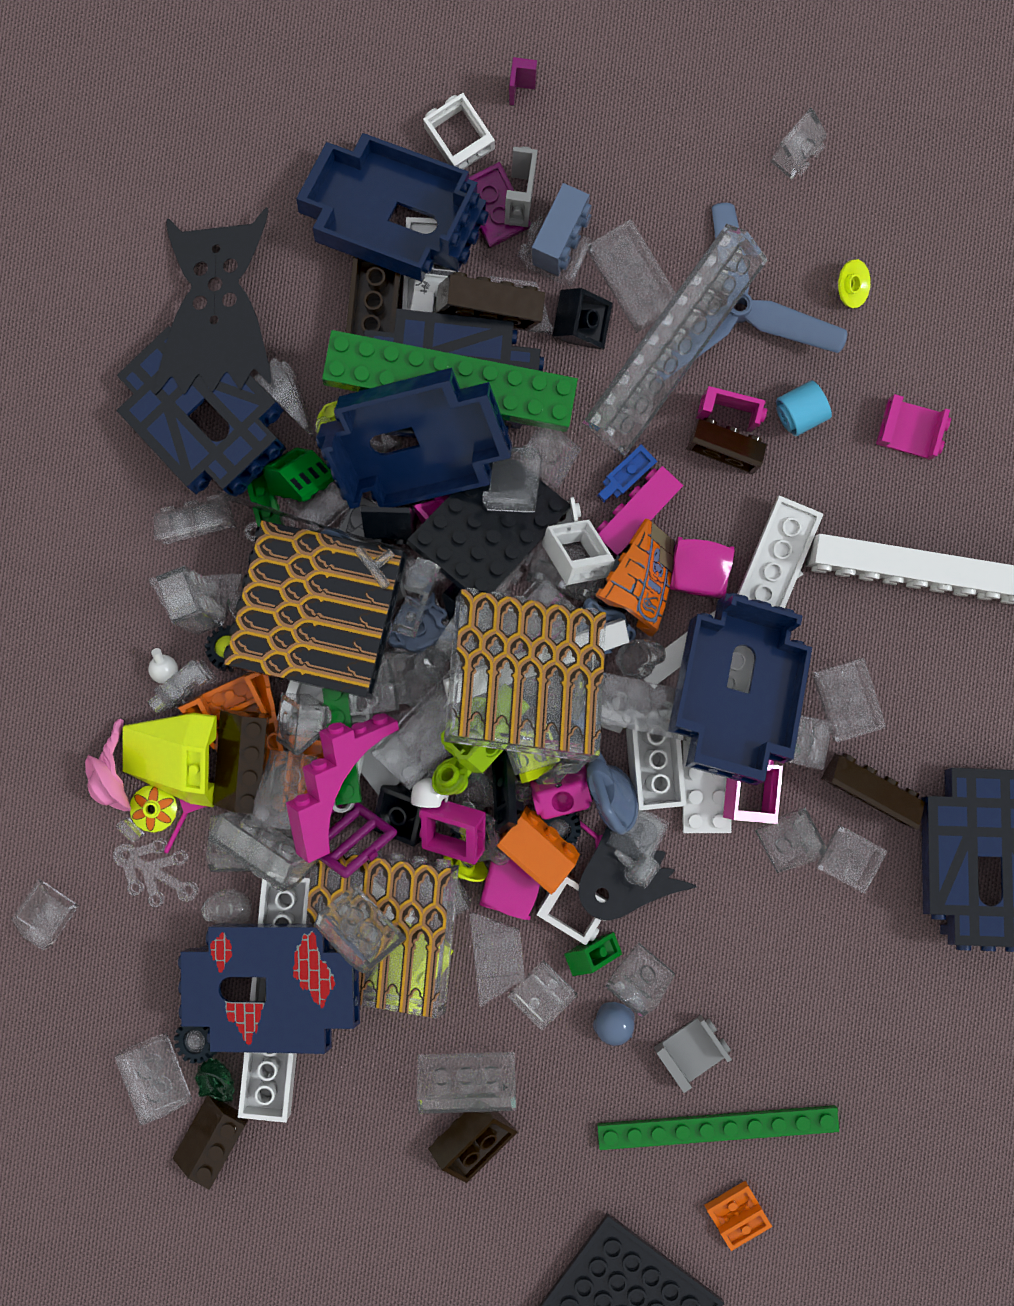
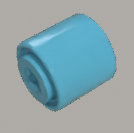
[776,380,832,436]

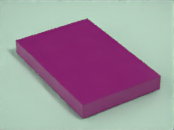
[469,162,532,248]

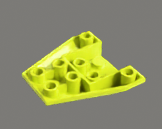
[123,713,217,807]

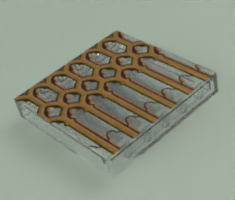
[444,588,606,762]
[306,843,459,1018]

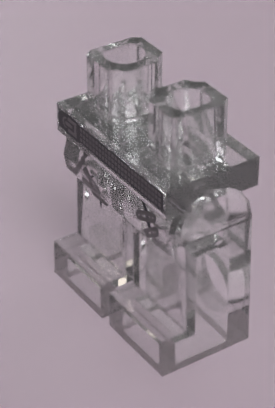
[148,660,217,713]

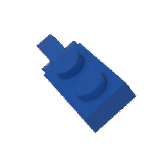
[597,444,657,503]

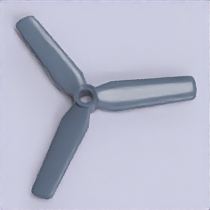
[650,203,847,383]

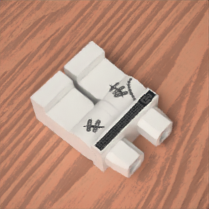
[411,263,456,313]

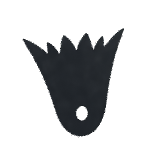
[579,826,697,920]

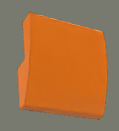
[704,1181,772,1251]

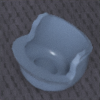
[593,1002,635,1046]

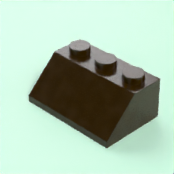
[686,418,767,474]
[172,1094,249,1190]
[428,1097,518,1183]

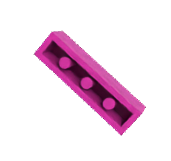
[596,466,684,557]

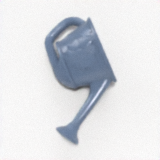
[571,705,638,835]

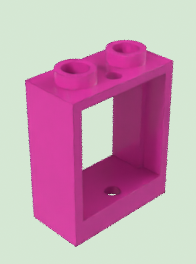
[723,760,783,824]
[419,800,486,865]

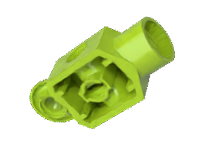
[432,684,530,795]

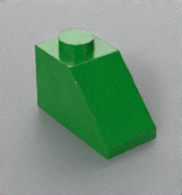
[564,932,622,976]

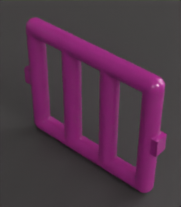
[319,802,397,878]

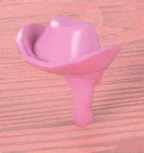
[85,719,131,811]

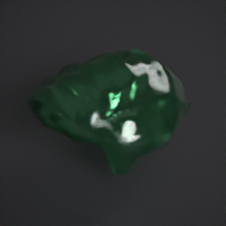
[195,1058,235,1103]

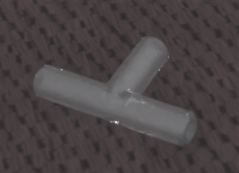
[354,545,394,589]

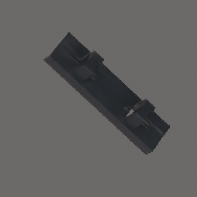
[492,743,524,833]

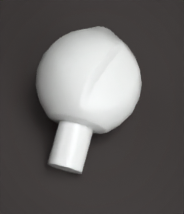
[148,648,178,684]

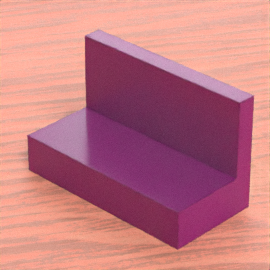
[509,57,537,106]

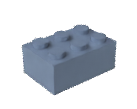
[532,183,592,276]

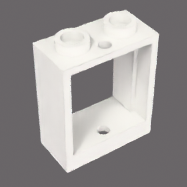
[423,93,495,170]
[541,520,615,585]
[536,875,608,945]

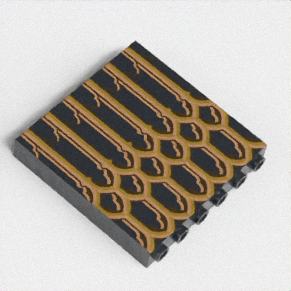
[224,520,408,700]

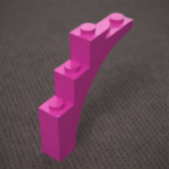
[286,713,399,863]

